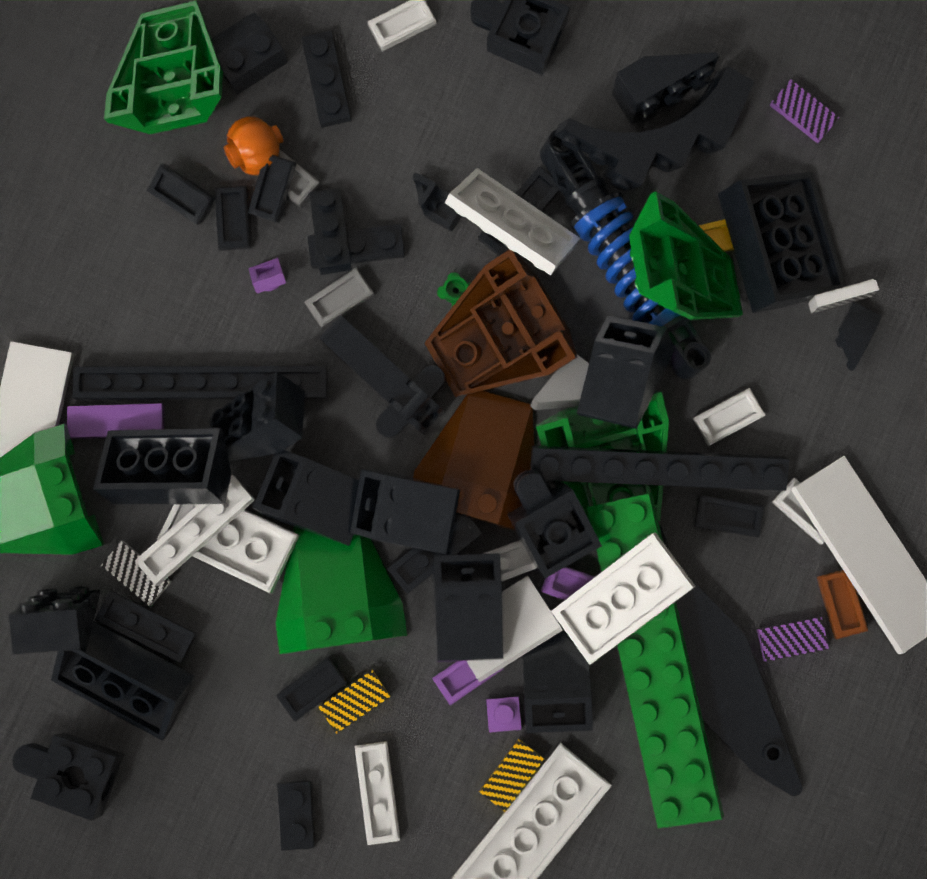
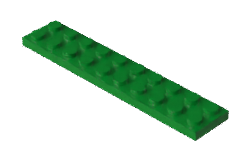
[587,493,724,829]

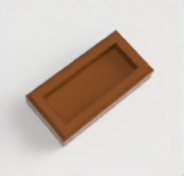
[817,570,868,639]

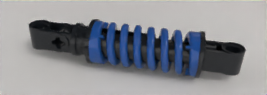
[540,129,711,380]

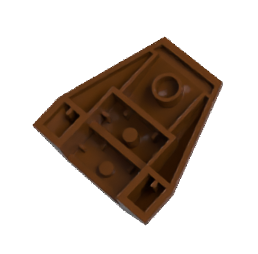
[424,249,578,397]
[413,391,534,532]

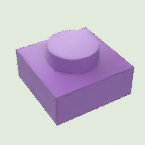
[249,258,286,294]
[486,696,522,732]

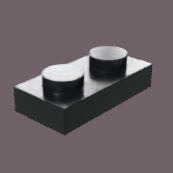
[277,780,315,851]

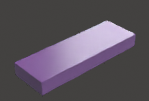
[67,403,164,439]

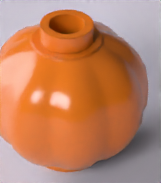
[224,116,284,176]

